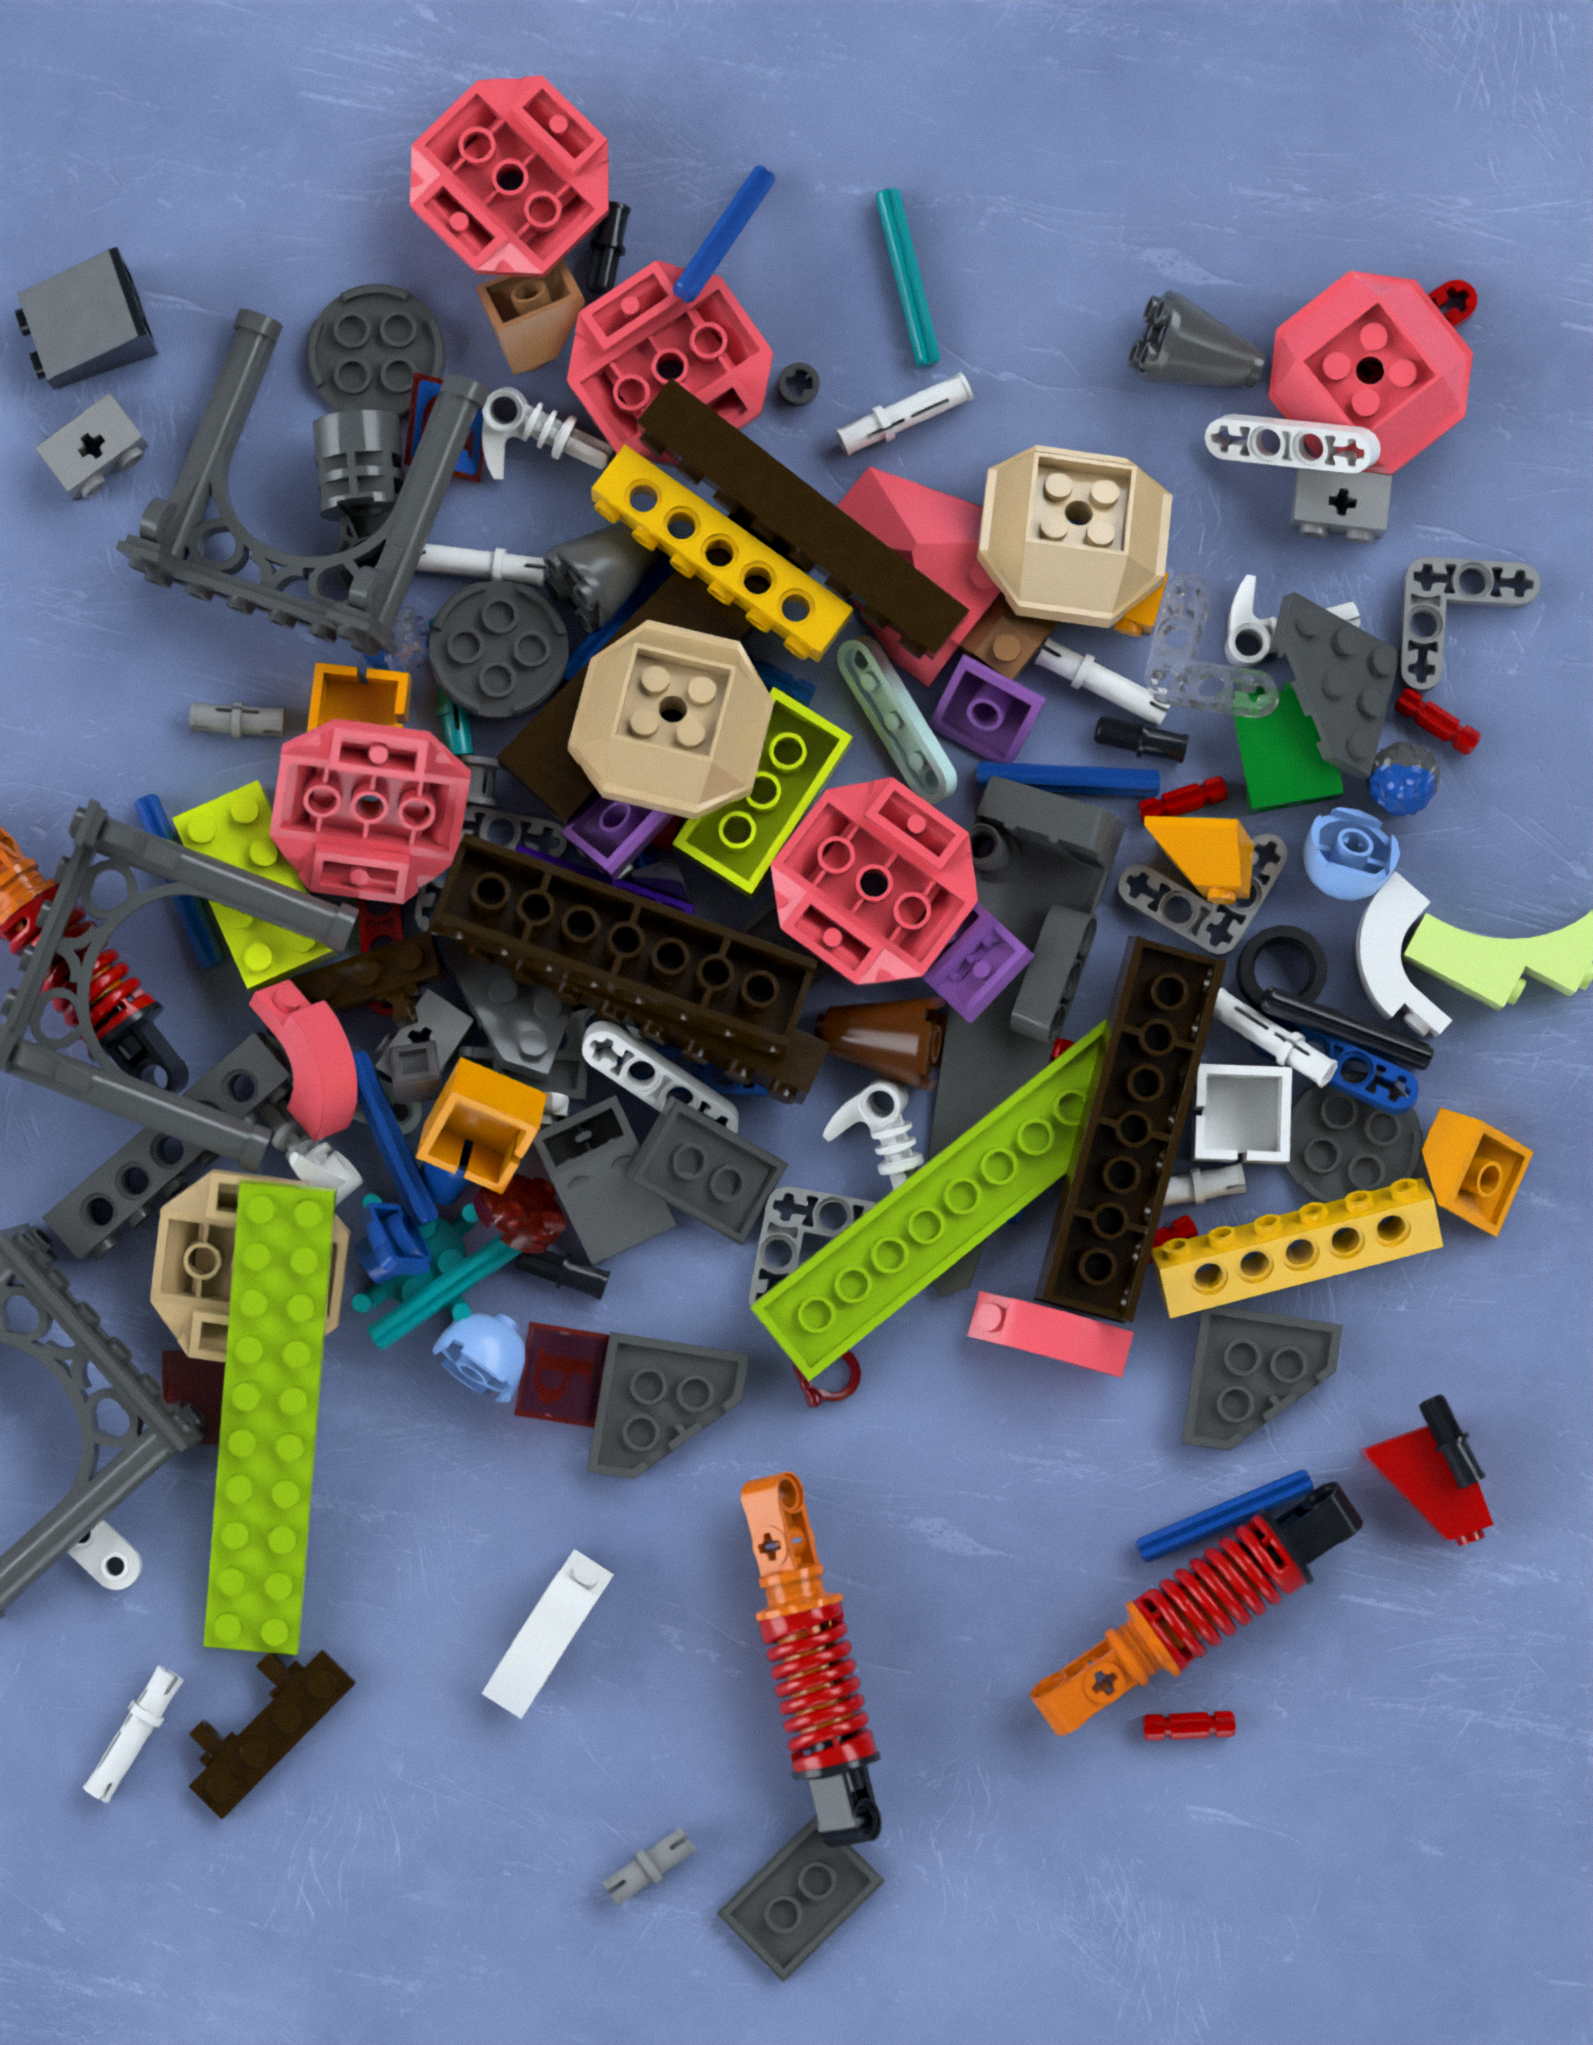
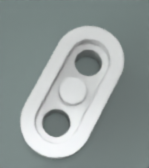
[67,1519,142,1590]

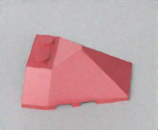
[837,466,1002,689]

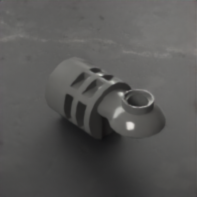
[313,410,405,591]

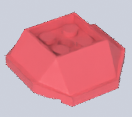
[410,75,609,278]
[567,260,774,467]
[1268,271,1473,475]
[269,719,471,904]
[770,777,978,986]

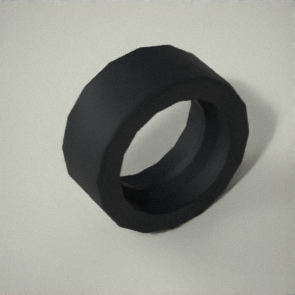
[1236,925,1328,1011]

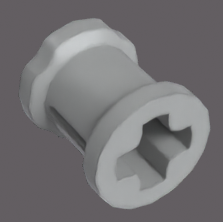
[460,755,501,809]

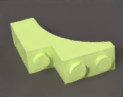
[1401,909,1593,1011]

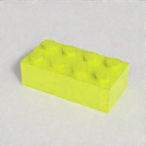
[672,686,853,900]
[172,780,338,994]

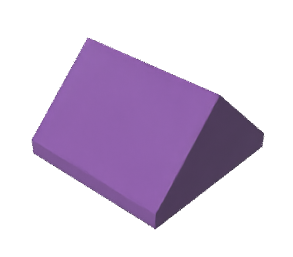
[928,654,1046,763]
[560,792,675,882]

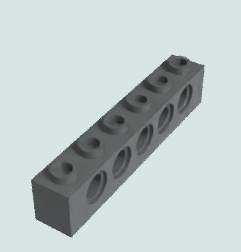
[42,1032,293,1261]

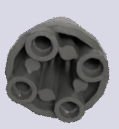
[1128,290,1265,388]
[543,522,671,633]

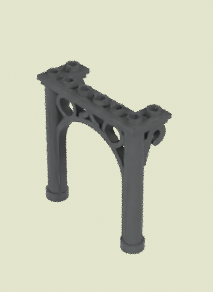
[116,308,490,657]
[0,798,360,1174]
[0,1223,212,1619]

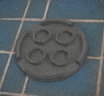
[306,284,446,420]
[429,581,569,719]
[1285,1071,1423,1203]

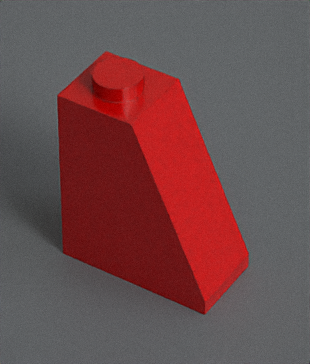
[1360,1425,1494,1546]

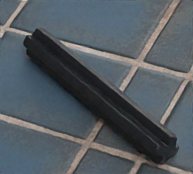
[1260,986,1434,1070]

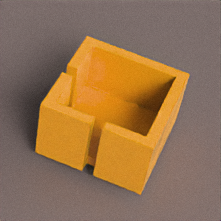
[307,662,413,732]
[415,1057,547,1194]

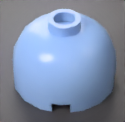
[1302,807,1400,901]
[432,1313,528,1402]

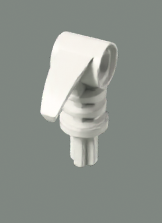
[482,387,613,479]
[1225,575,1360,670]
[822,1076,924,1190]
[259,1099,363,1207]

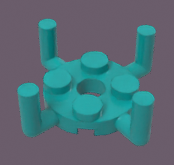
[352,1194,484,1322]

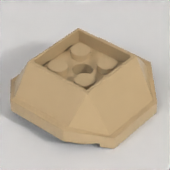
[977,445,1173,628]
[568,620,774,820]
[150,1169,351,1362]

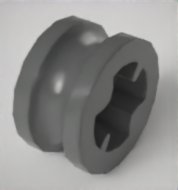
[777,362,820,407]

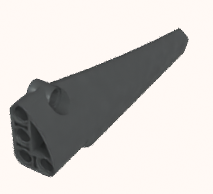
[927,776,1126,1298]

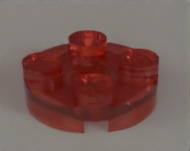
[473,1173,566,1254]

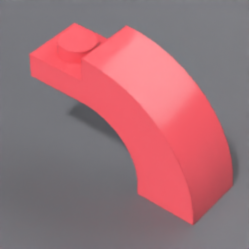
[249,979,357,1142]
[967,1291,1134,1378]

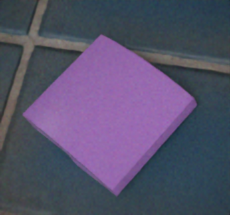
[922,902,1035,1024]

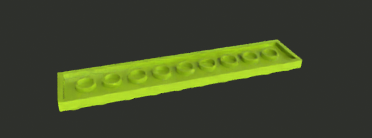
[749,1017,1107,1381]
[203,1179,337,1655]

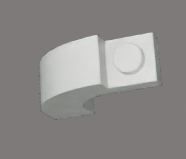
[1355,871,1452,1038]
[482,1549,614,1719]

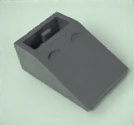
[533,1095,677,1266]

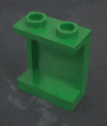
[1228,681,1344,815]

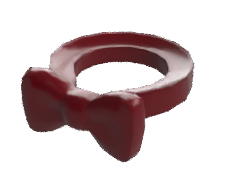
[792,1350,861,1408]

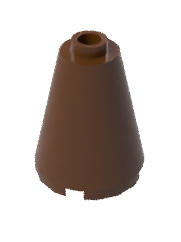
[815,997,947,1091]

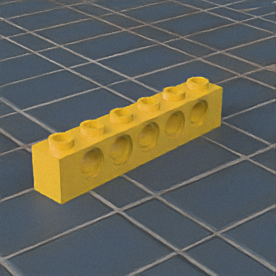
[591,444,854,663]
[1151,1178,1443,1319]

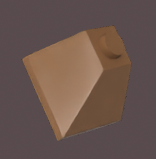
[475,259,585,376]
[958,592,1061,682]

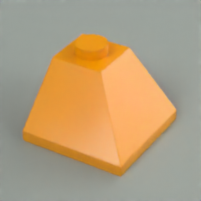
[1144,816,1254,905]
[1422,1107,1534,1237]

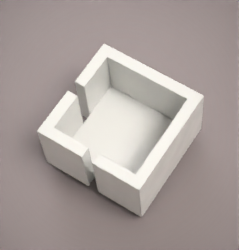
[1190,1064,1292,1165]

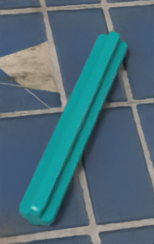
[876,188,940,367]
[367,1224,531,1350]

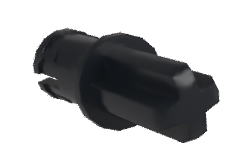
[586,201,631,295]
[1094,716,1189,764]
[515,1245,611,1300]
[1419,1394,1486,1489]

